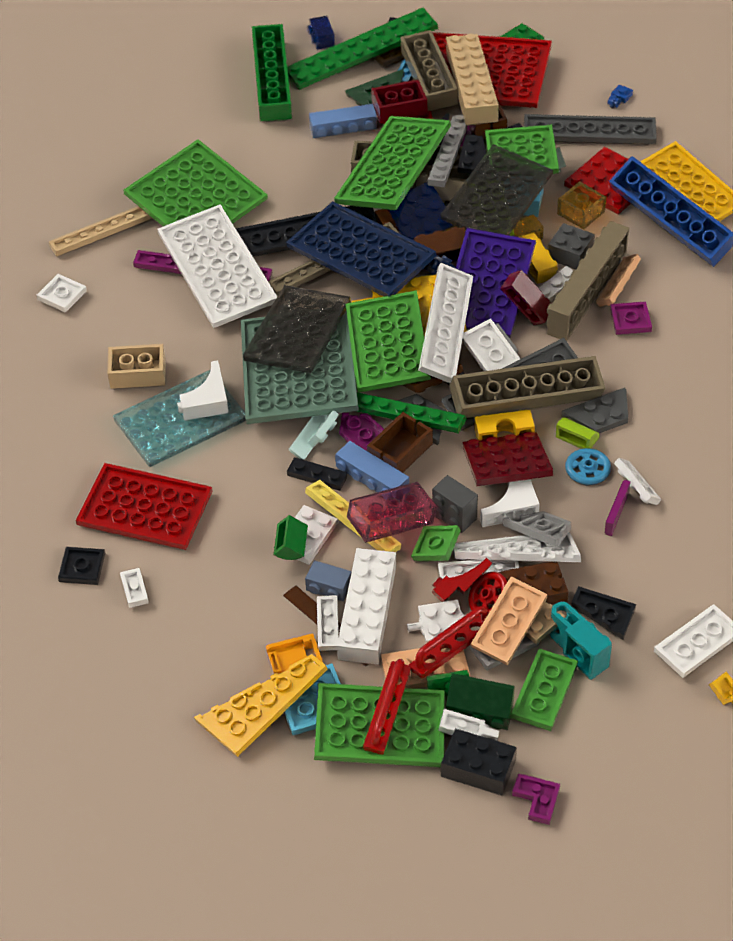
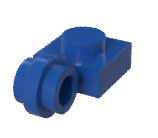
[608,84,633,108]

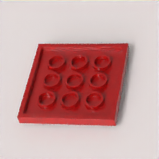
[564,147,631,215]

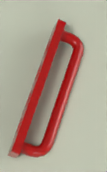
[409,606,489,679]
[363,659,411,755]

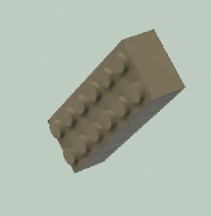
[400,30,458,111]

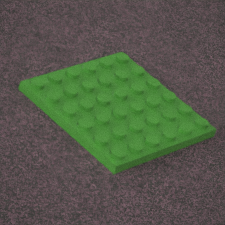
[124,139,268,226]

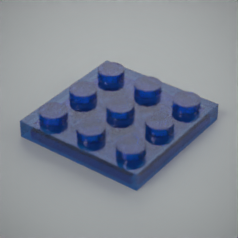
[387,182,455,240]

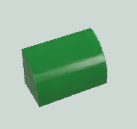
[273,515,308,560]

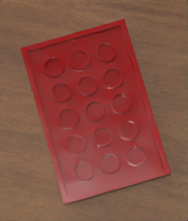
[76,463,213,550]

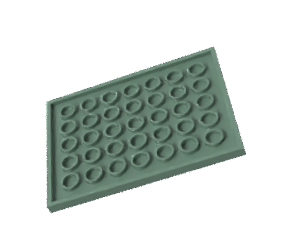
[241,307,359,424]

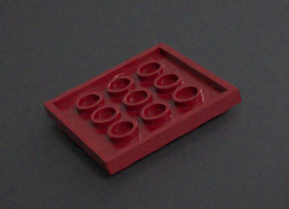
[462,431,553,486]

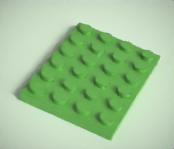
[346,290,431,393]
[314,683,445,767]

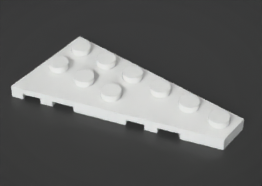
[453,532,581,562]

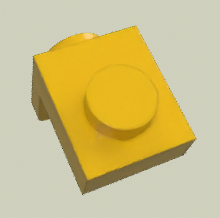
[708,671,733,705]

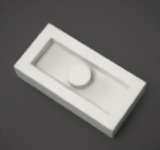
[120,568,149,608]

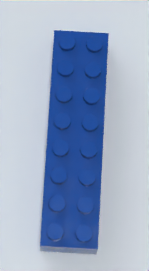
[609,156,733,267]

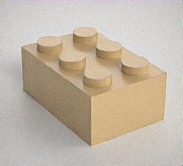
[108,344,166,389]

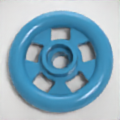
[565,448,611,485]

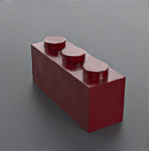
[500,270,551,326]

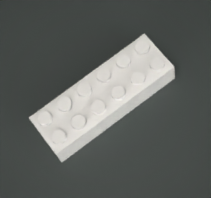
[337,548,396,665]

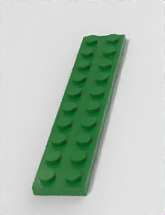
[287,7,439,90]

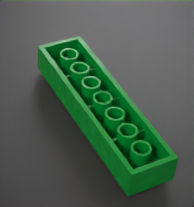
[252,24,292,122]

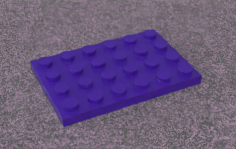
[456,228,536,338]

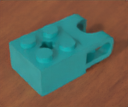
[550,602,612,680]

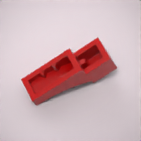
[432,558,492,602]

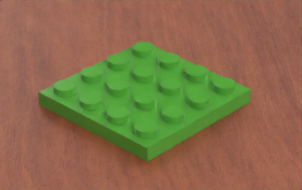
[485,125,559,179]

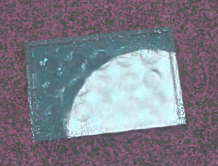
[113,370,246,467]

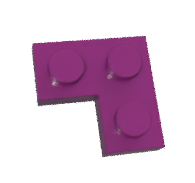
[512,773,560,825]

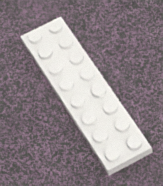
[418,263,473,383]

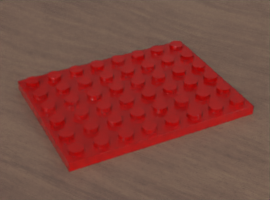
[432,32,552,108]

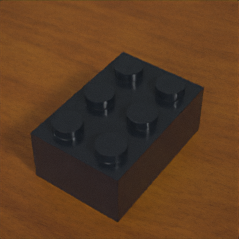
[441,728,517,796]

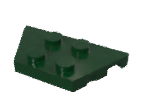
[345,69,405,105]

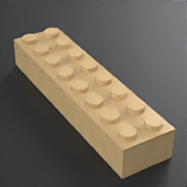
[446,34,498,125]

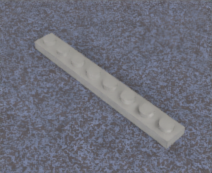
[428,115,468,187]

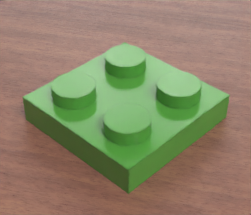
[411,525,461,561]

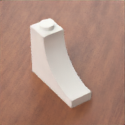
[177,361,228,421]
[480,479,540,527]

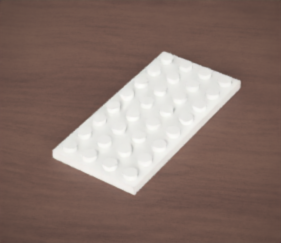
[157,204,278,328]

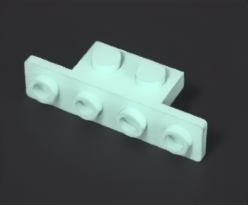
[289,411,339,460]

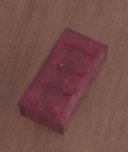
[347,482,437,543]

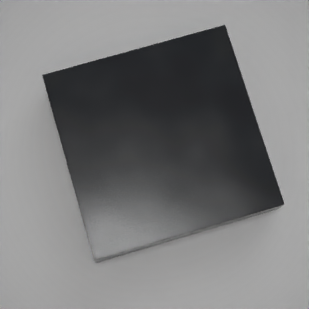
[58,547,106,585]

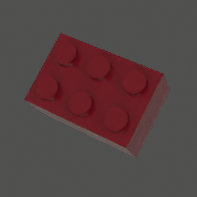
[371,79,428,124]

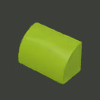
[555,417,600,449]

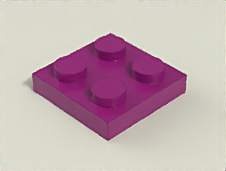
[610,301,652,335]

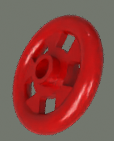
[468,572,508,613]

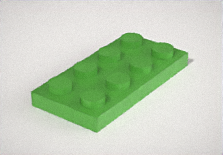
[511,648,578,731]

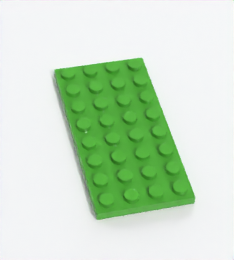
[334,116,451,210]

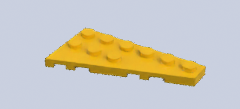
[194,654,328,757]

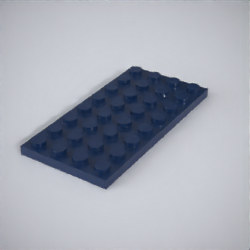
[286,201,436,297]

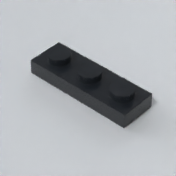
[287,457,347,491]

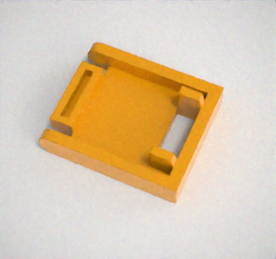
[266,633,323,674]

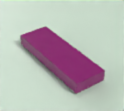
[604,480,631,536]

